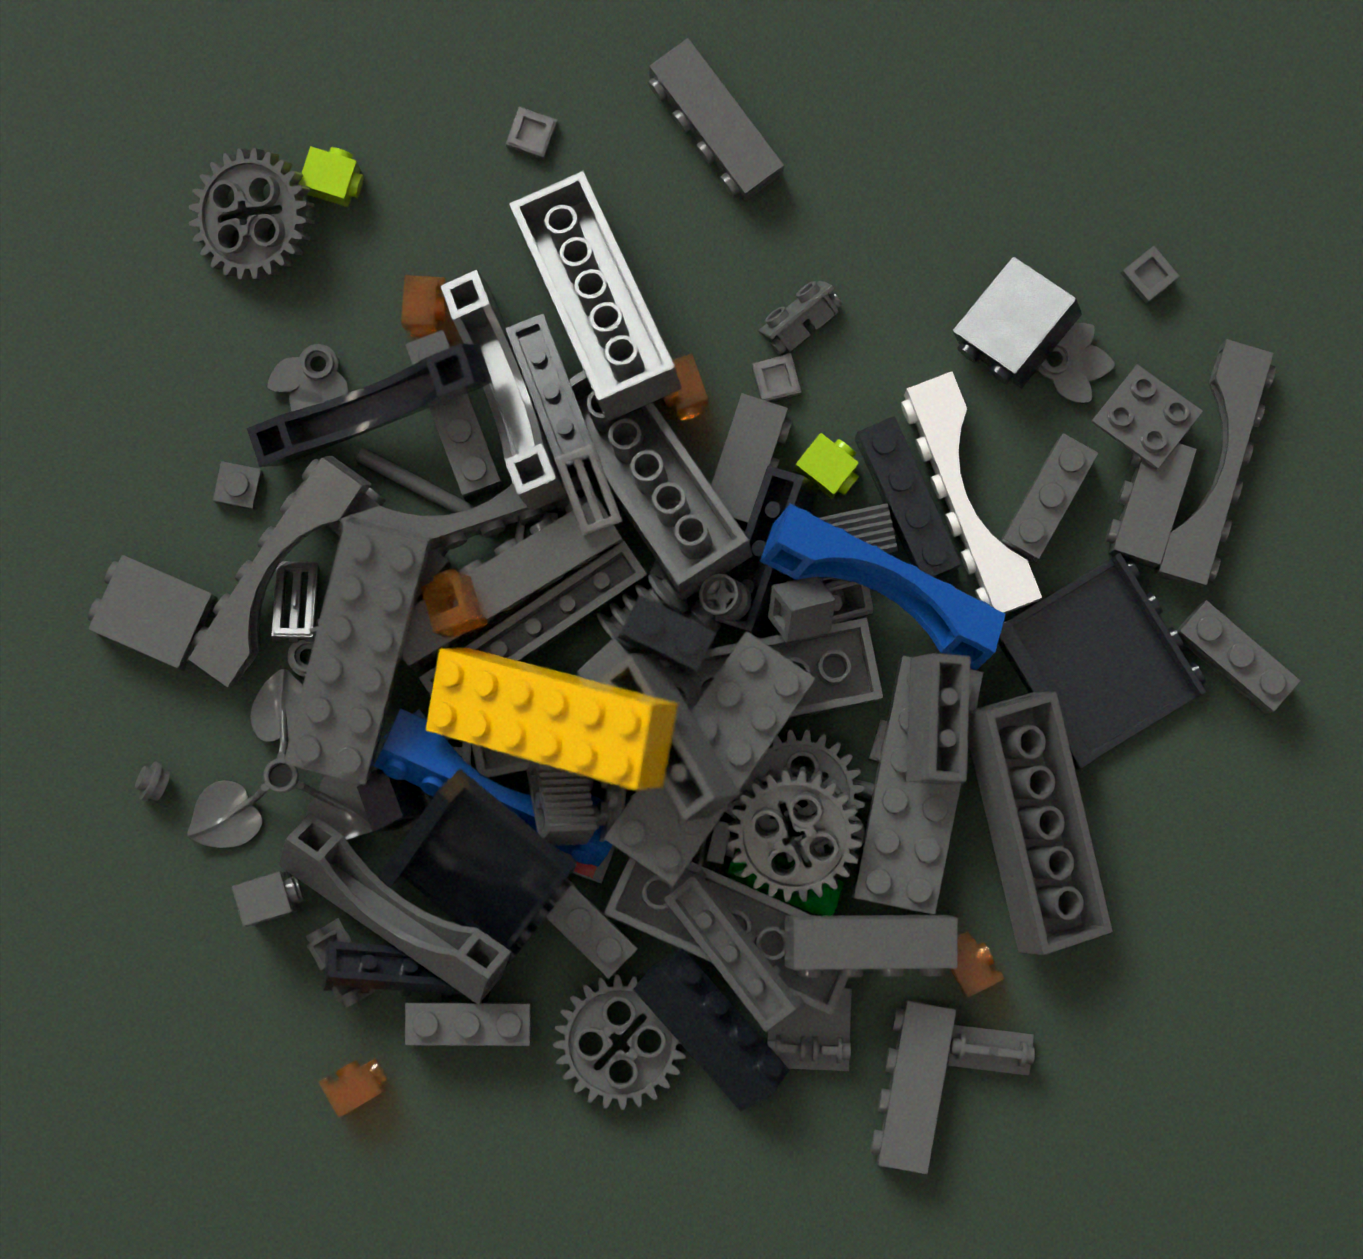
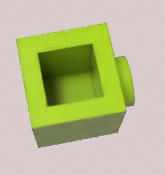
[298,146,364,207]
[794,433,859,499]

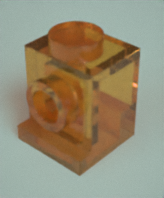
[401,275,447,338]
[663,354,708,421]
[421,570,487,638]
[950,931,1005,998]
[318,1058,387,1117]

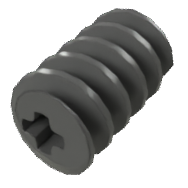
[597,568,689,651]

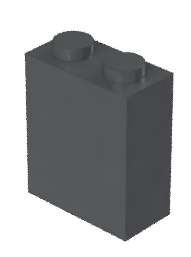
[87,555,217,671]

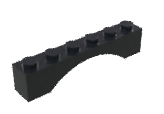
[247,343,493,467]

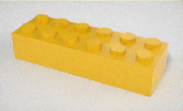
[426,648,678,790]

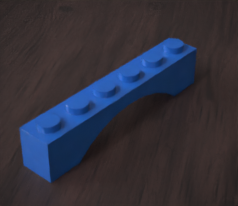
[760,504,1006,671]
[374,708,612,867]

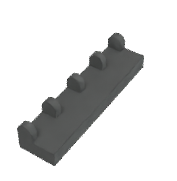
[664,869,804,1032]

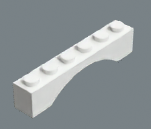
[901,371,1042,614]

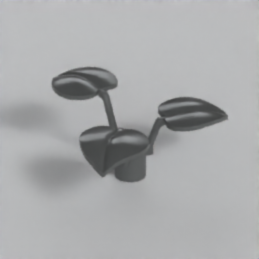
[188,669,373,848]

